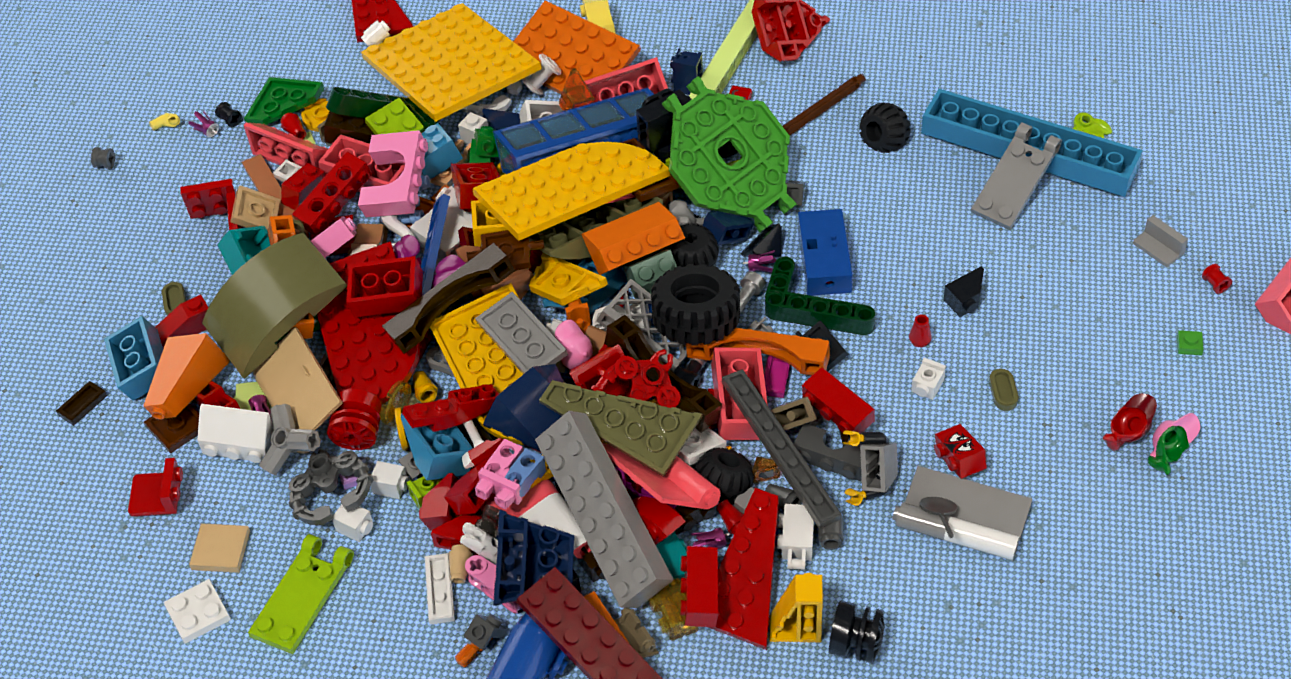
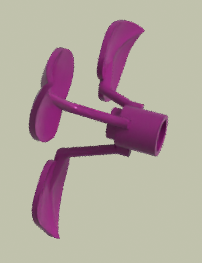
[393,235,466,289]

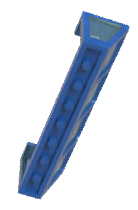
[493,88,654,174]

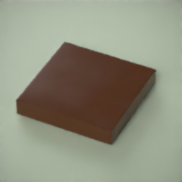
[144,404,199,454]

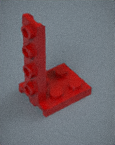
[180,179,245,230]

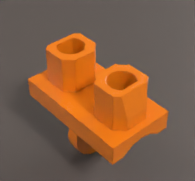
[565,298,591,334]

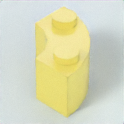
[579,0,615,33]

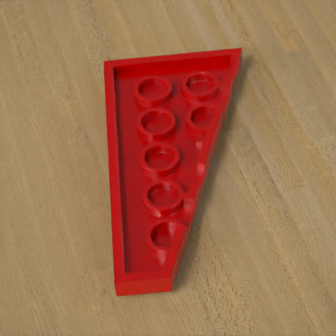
[351,0,414,42]
[708,488,779,650]

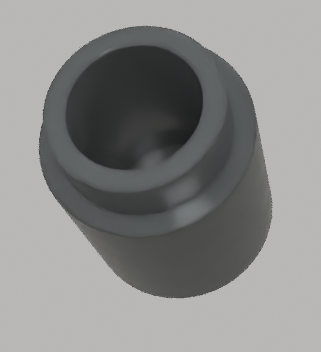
[818,516,844,550]

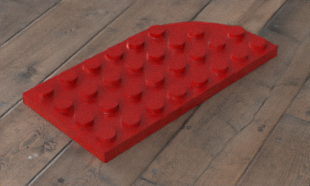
[317,241,420,405]

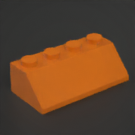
[581,202,685,275]

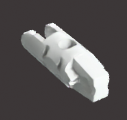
[460,523,498,564]

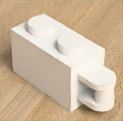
[777,504,814,570]

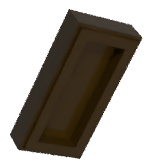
[56,381,107,426]

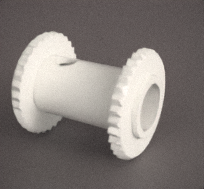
[521,54,561,95]

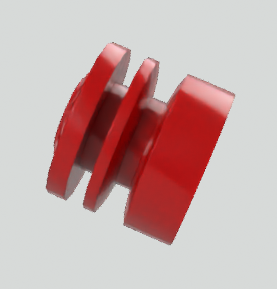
[327,389,383,450]

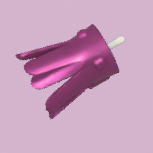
[188,111,219,138]
[743,250,777,273]
[248,394,272,421]
[691,527,730,549]

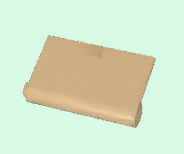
[253,327,343,454]

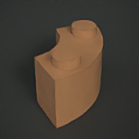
[348,224,388,256]

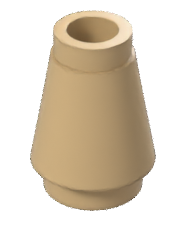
[448,545,473,584]

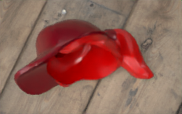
[1103,393,1157,451]

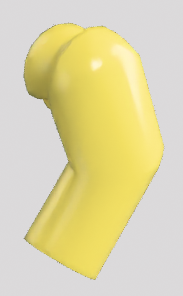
[149,113,180,131]

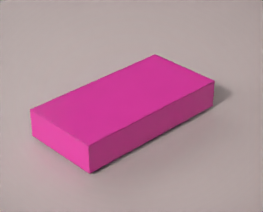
[764,355,790,398]

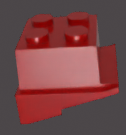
[569,344,650,401]

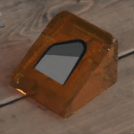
[752,457,780,484]

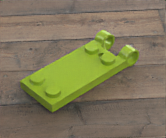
[248,534,354,654]

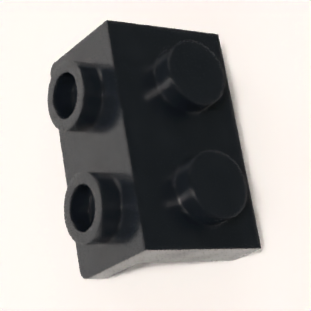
[795,320,849,372]

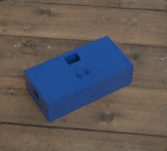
[798,209,853,296]

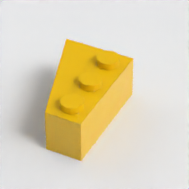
[769,573,823,642]

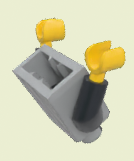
[843,430,898,506]

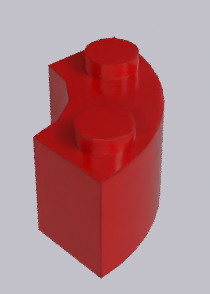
[632,496,686,545]

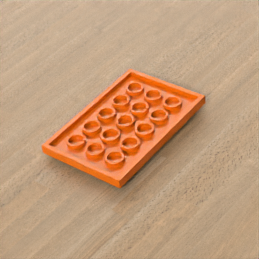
[513,0,641,102]

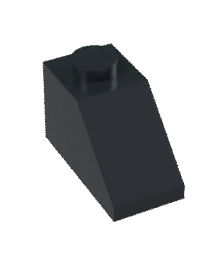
[943,266,984,317]

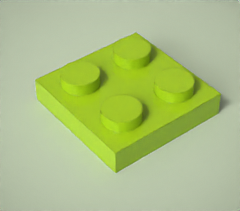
[365,98,424,135]

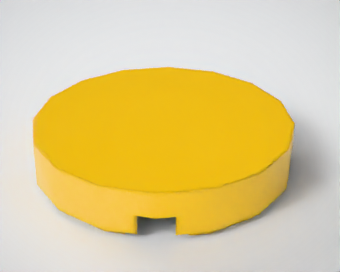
[301,98,329,132]

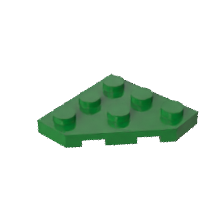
[244,77,325,125]

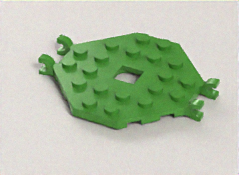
[662,76,796,232]

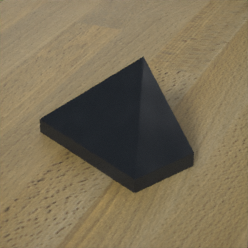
[741,223,782,257]

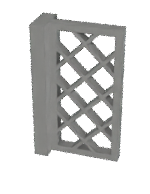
[596,279,687,372]

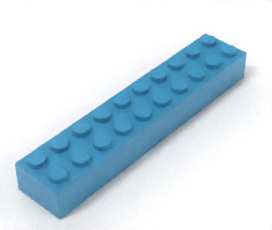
[921,89,1143,197]

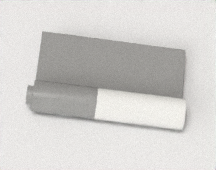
[892,466,1033,561]

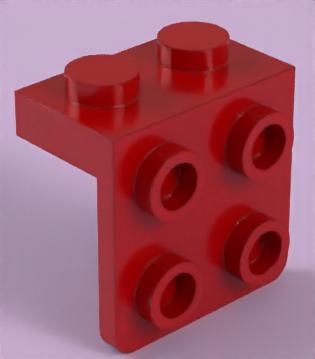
[128,458,183,516]

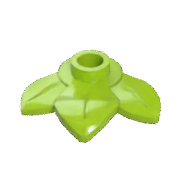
[1073,112,1112,138]

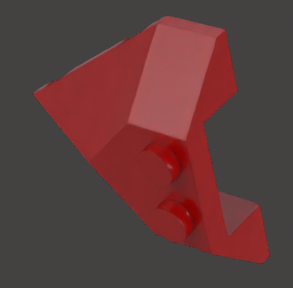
[751,0,830,62]

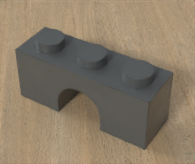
[794,423,862,481]

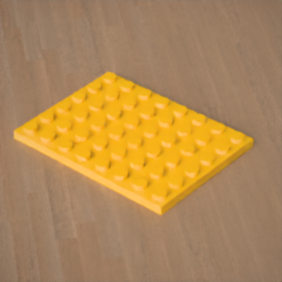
[361,3,542,122]

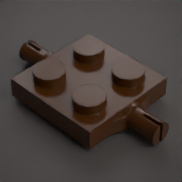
[466,230,545,270]

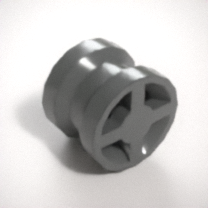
[91,147,115,169]

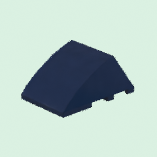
[483,364,564,452]
[493,509,574,606]

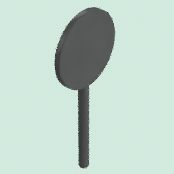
[919,497,957,538]

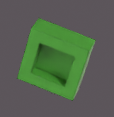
[1177,330,1203,356]

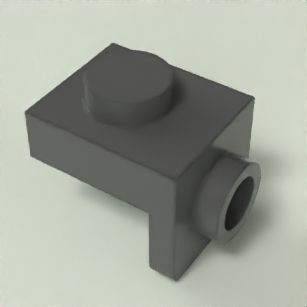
[464,614,508,649]

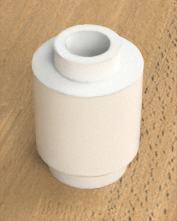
[361,20,390,46]

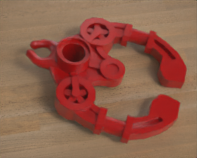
[590,349,680,408]

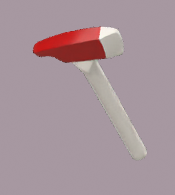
[462,420,504,469]

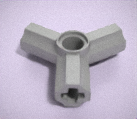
[259,404,321,475]

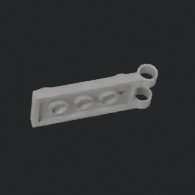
[971,122,1062,230]

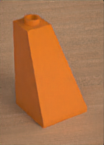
[143,333,230,420]

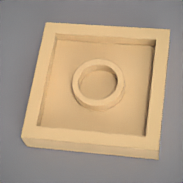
[230,185,280,231]
[189,524,250,573]

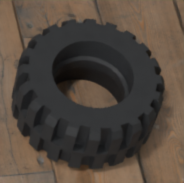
[651,264,740,346]

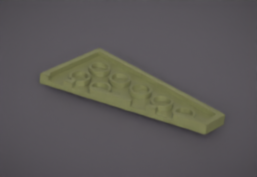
[539,380,703,477]

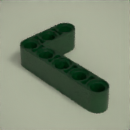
[326,87,440,131]
[765,257,875,335]

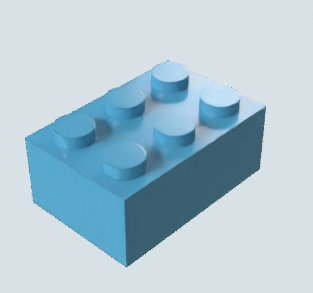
[104,316,163,401]

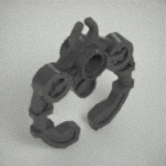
[289,449,373,525]

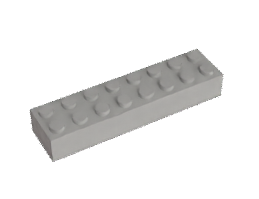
[535,411,674,608]

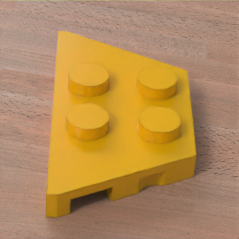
[529,253,608,306]

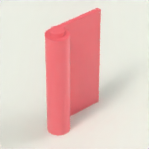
[602,443,721,509]

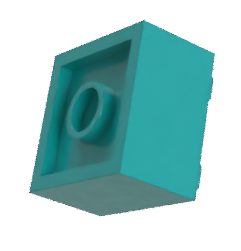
[217,226,270,275]

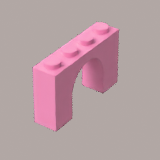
[358,130,428,218]

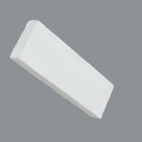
[425,553,455,625]

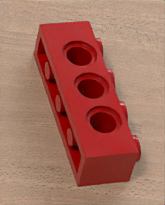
[292,151,372,236]

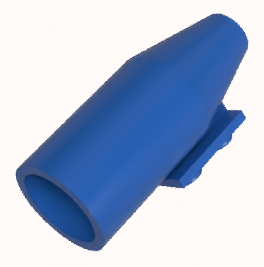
[486,613,568,679]

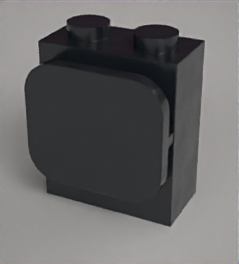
[636,88,692,153]

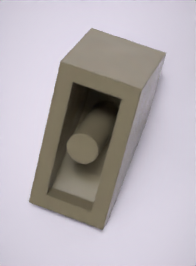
[771,397,817,430]

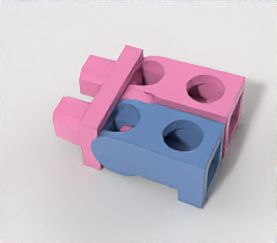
[475,439,546,510]

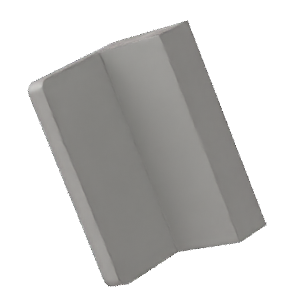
[1133,215,1188,267]

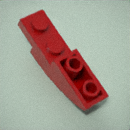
[402,384,499,432]

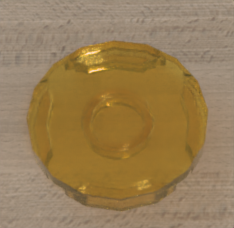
[380,381,411,427]

